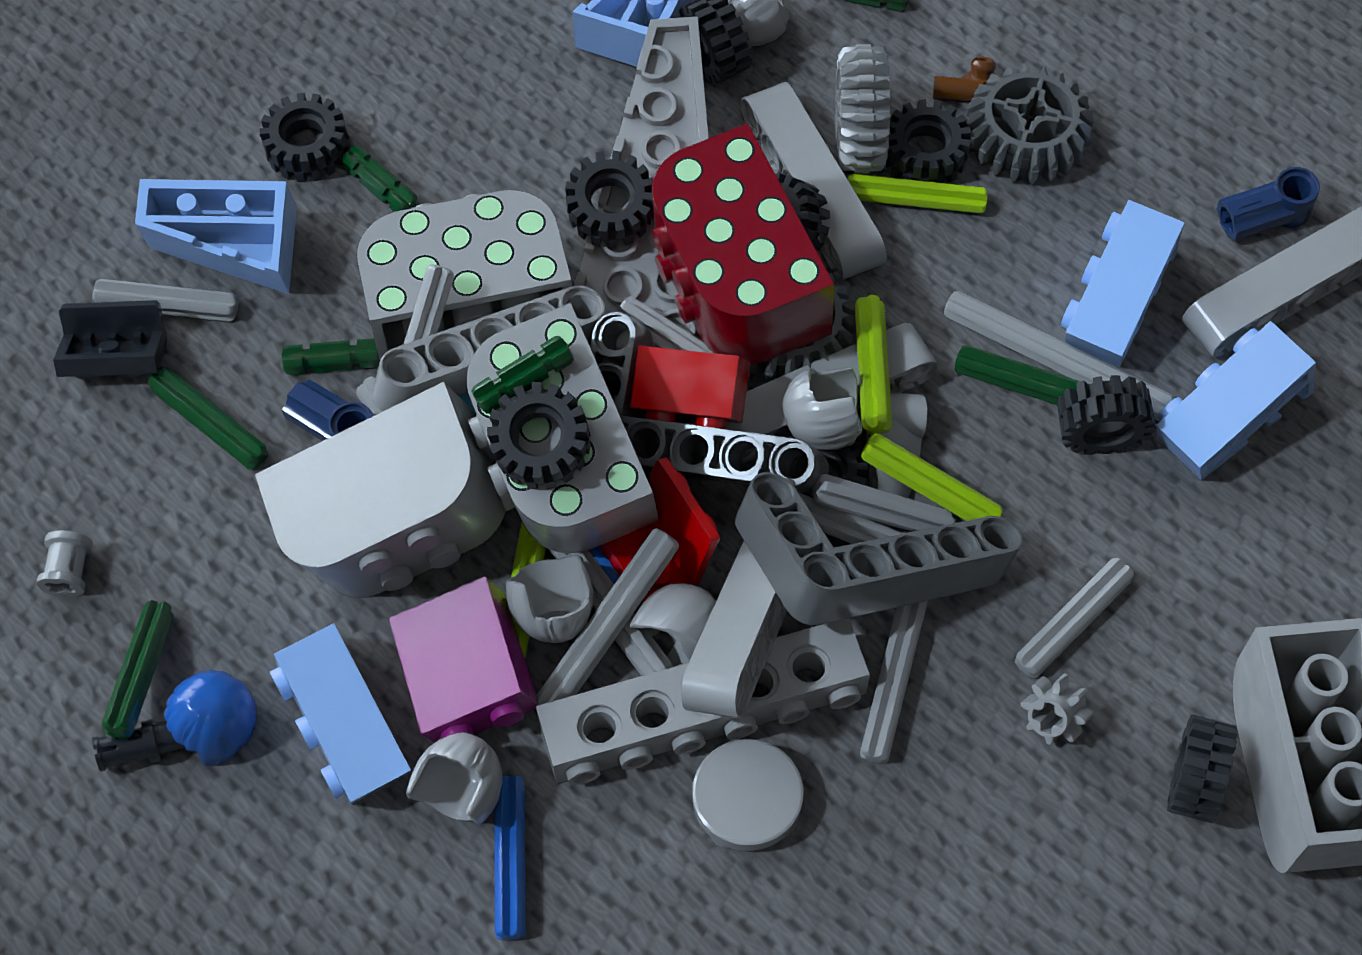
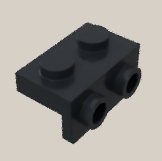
[53,300,167,380]

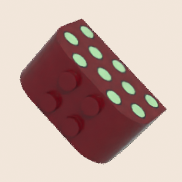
[652,123,834,364]

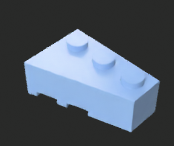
[572,0,695,67]
[135,179,297,294]
[1060,200,1185,367]
[1156,321,1316,480]
[270,623,411,805]

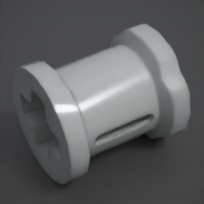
[36,530,93,596]

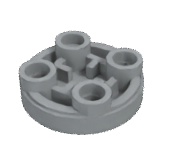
[692,739,803,851]

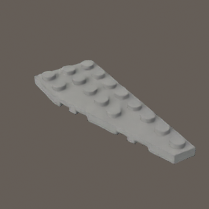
[574,17,709,385]

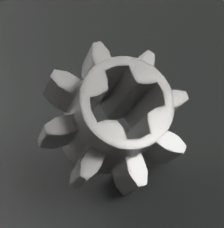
[1020,673,1094,745]

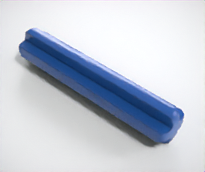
[495,776,526,941]

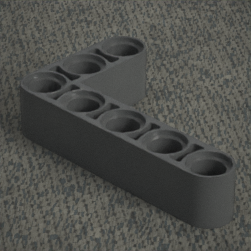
[590,312,829,493]
[735,472,1022,625]

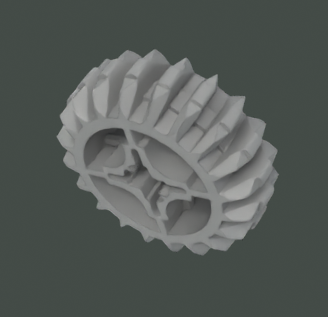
[835,44,891,174]

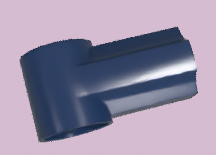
[1216,167,1320,241]
[282,379,373,441]

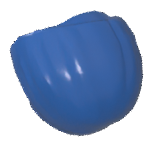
[164,670,257,766]

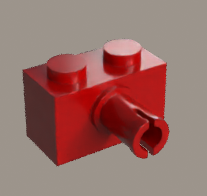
[630,345,750,429]

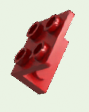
[599,457,720,611]

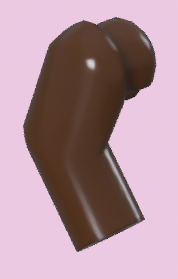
[933,56,996,102]

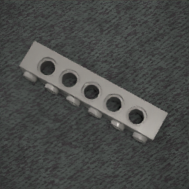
[536,618,870,785]

